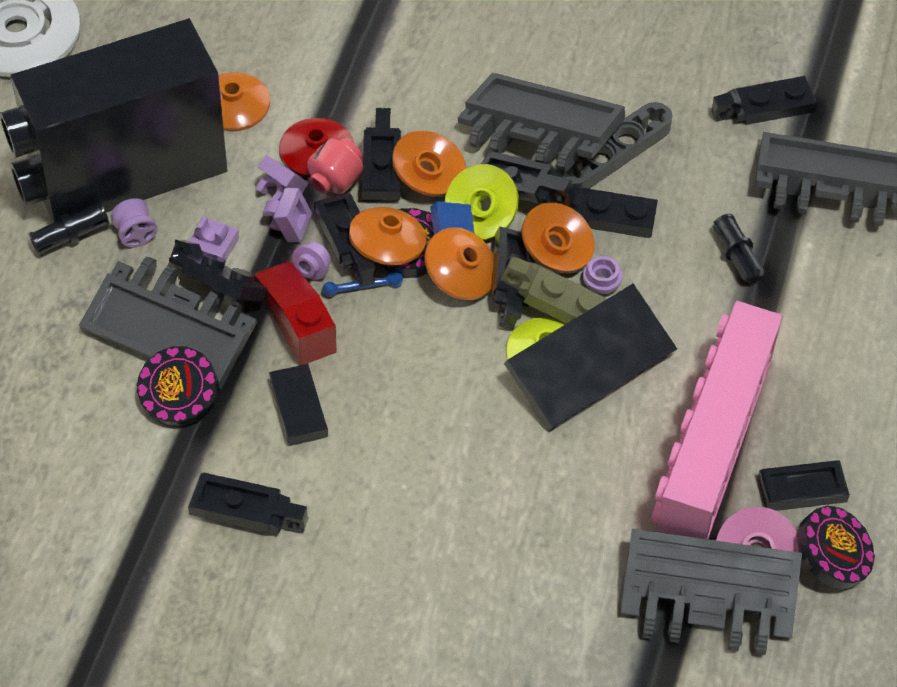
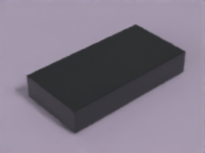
[269,364,328,446]
[758,460,850,511]

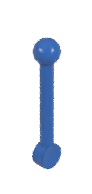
[322,272,403,297]

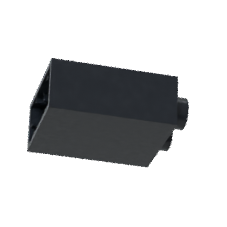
[0,18,228,223]

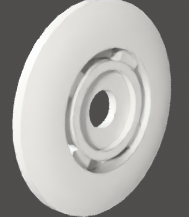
[0,0,81,77]

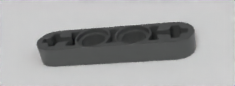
[557,102,673,189]

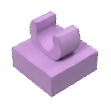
[257,155,309,201]
[263,188,312,242]
[189,216,239,260]

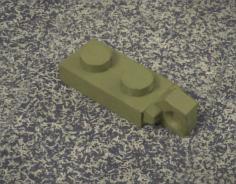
[500,257,607,324]

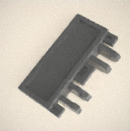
[458,72,625,172]
[755,132,897,226]
[79,257,257,391]
[620,529,802,655]

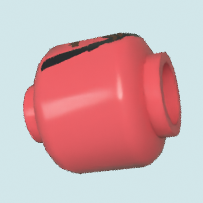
[307,138,364,195]

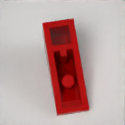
[254,261,337,365]

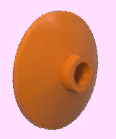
[219,72,270,131]
[392,130,466,196]
[522,203,595,273]
[349,207,426,265]
[425,227,494,301]

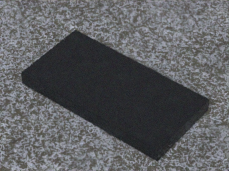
[504,283,677,431]

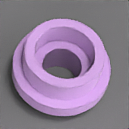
[292,242,330,280]
[583,256,622,294]

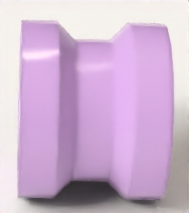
[110,198,157,247]

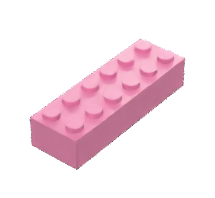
[651,301,783,539]

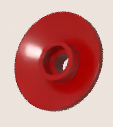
[279,118,354,178]

